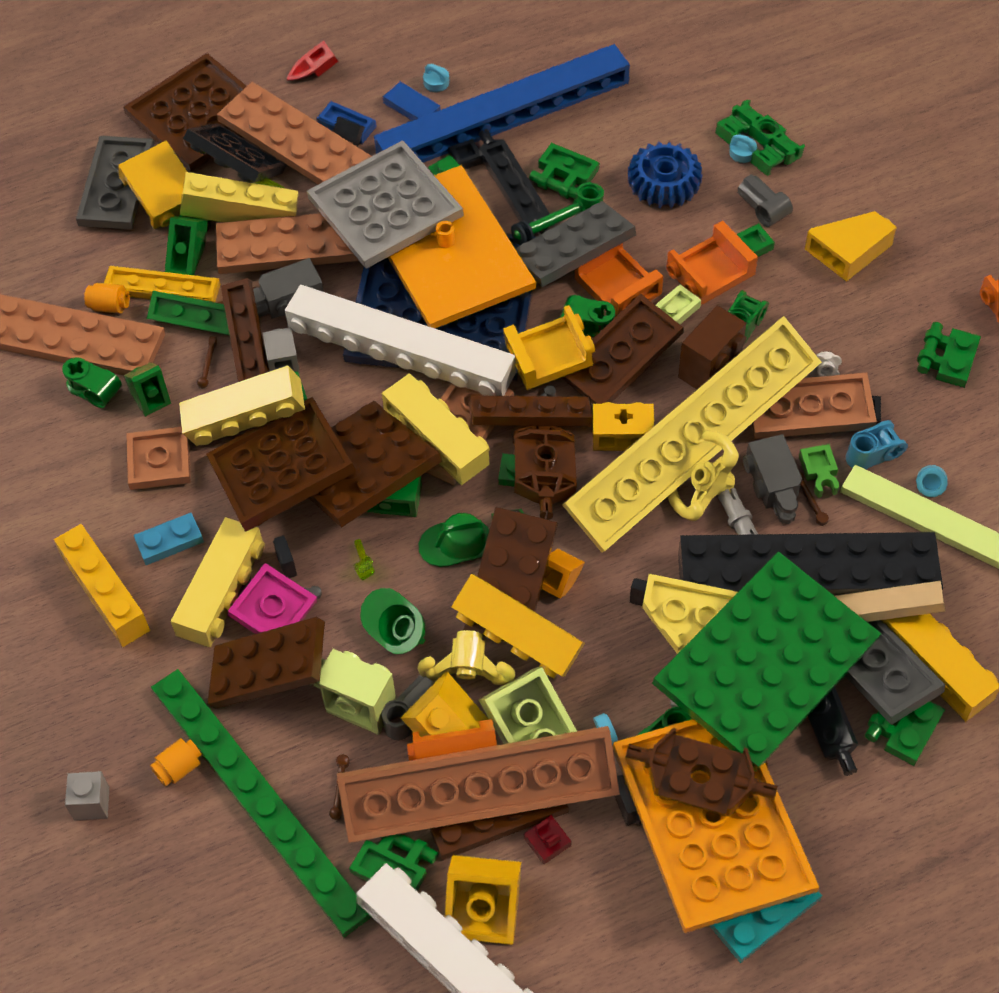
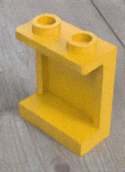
[118,140,188,229]
[503,305,595,390]

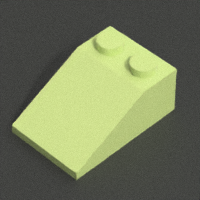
[479,667,577,744]

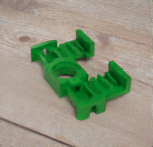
[715,100,805,176]

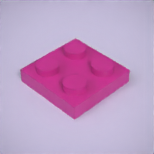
[228,563,317,634]

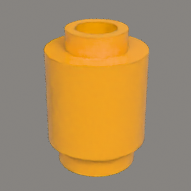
[84,283,130,313]
[150,738,202,787]

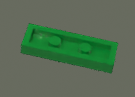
[147,291,230,336]

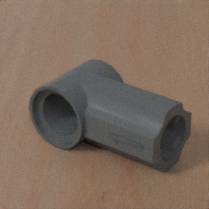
[737,174,793,227]
[382,675,434,740]

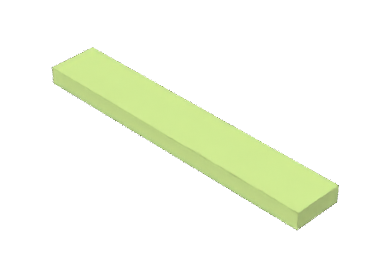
[840,465,999,569]

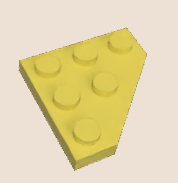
[642,574,738,654]

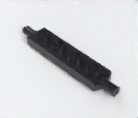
[478,129,550,235]
[808,687,859,776]

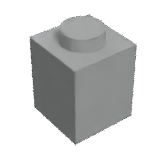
[262,327,300,372]
[65,771,110,821]

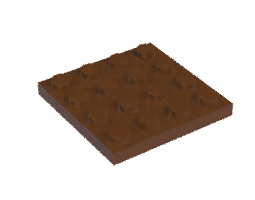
[123,53,247,172]
[206,397,357,532]
[309,401,442,528]

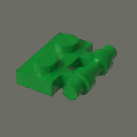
[529,142,600,199]
[917,322,981,388]
[864,701,945,766]
[349,833,439,891]

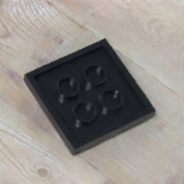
[183,123,287,183]

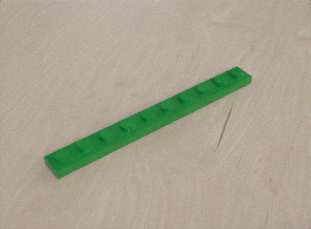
[151,669,372,938]

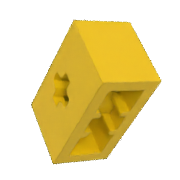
[592,402,654,451]

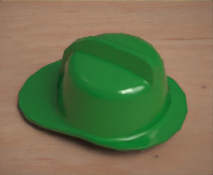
[419,513,489,567]
[360,588,426,655]

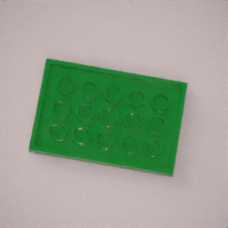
[652,551,881,772]

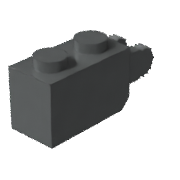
[253,258,324,319]
[743,434,802,524]

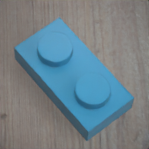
[133,512,204,565]

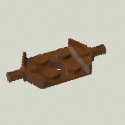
[513,426,577,520]
[625,728,778,816]

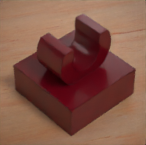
[524,815,572,865]

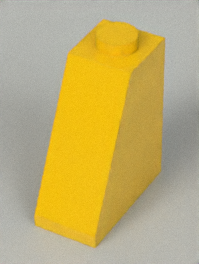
[805,211,897,282]

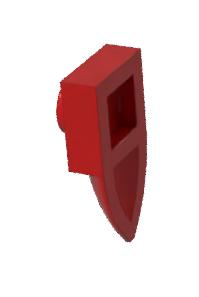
[286,40,339,81]

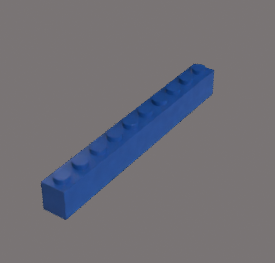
[374,44,630,163]

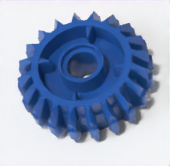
[628,141,702,209]

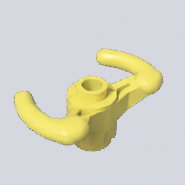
[668,430,739,521]
[417,630,515,685]

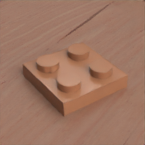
[126,427,191,490]

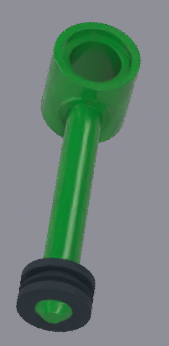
[511,183,604,246]

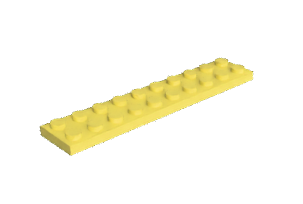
[562,316,822,553]

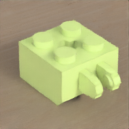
[310,649,396,735]

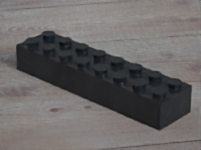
[678,532,943,596]

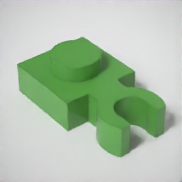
[799,444,839,498]

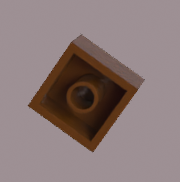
[678,305,747,389]

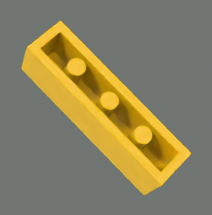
[54,524,150,647]
[451,574,585,679]
[882,613,999,722]

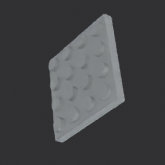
[307,140,464,269]

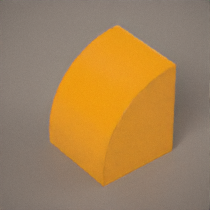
[542,548,585,599]

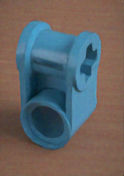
[846,420,908,469]

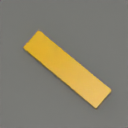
[104,266,221,302]

